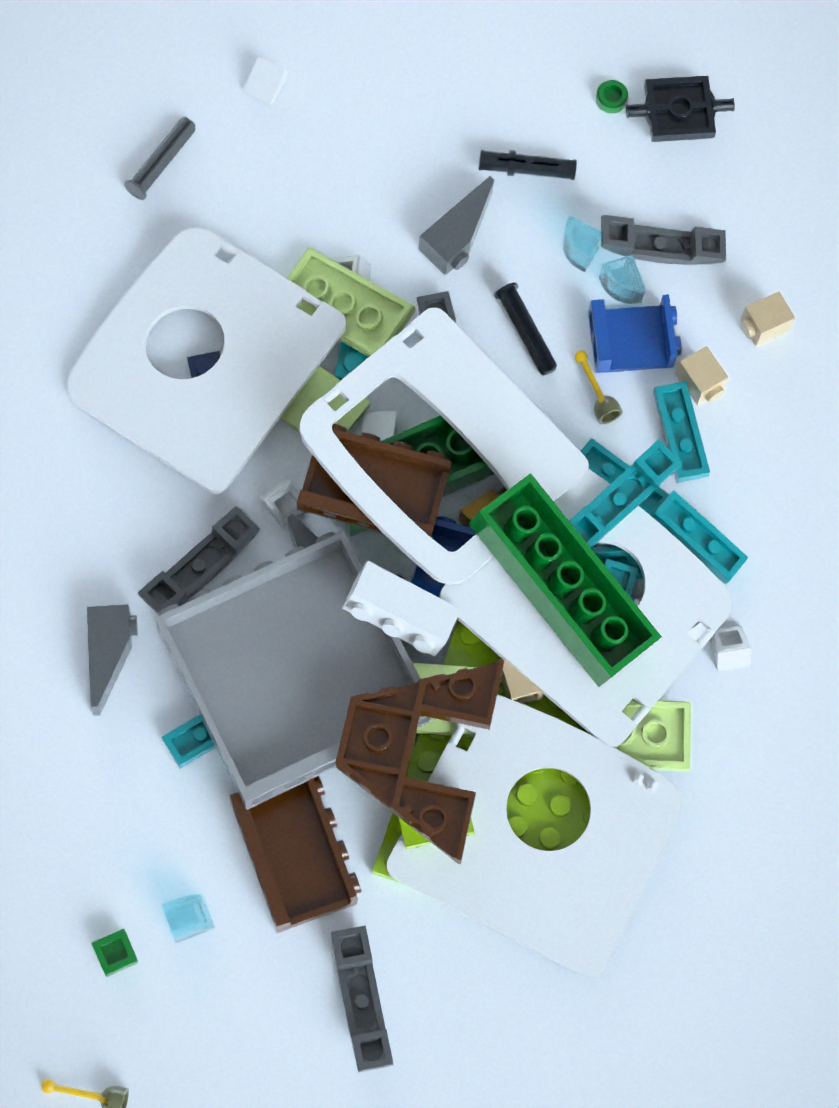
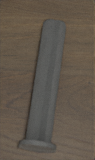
[124,117,196,200]

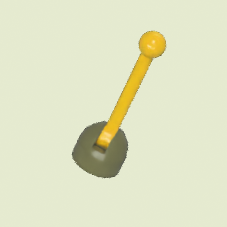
[574,350,623,424]
[41,1079,129,1108]

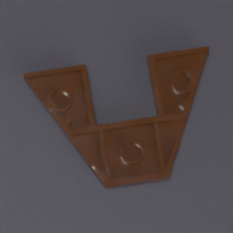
[335,659,504,864]

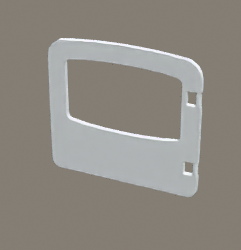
[299,307,589,585]

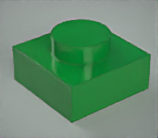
[91,928,139,977]

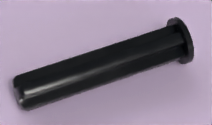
[494,282,557,376]

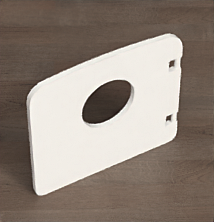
[67,228,346,494]
[439,469,731,747]
[387,694,682,978]

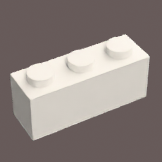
[342,561,460,656]

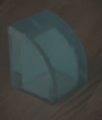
[562,215,601,272]
[599,255,646,304]
[162,894,215,944]

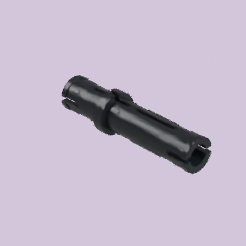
[478,149,577,180]

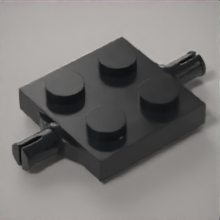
[626,75,735,142]

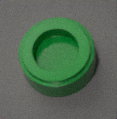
[596,80,628,114]

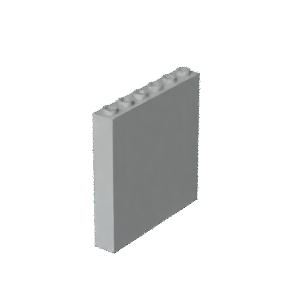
[155,531,436,810]

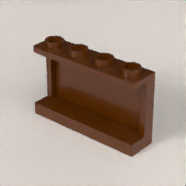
[297,424,452,537]
[230,776,362,933]

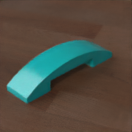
[569,439,683,548]

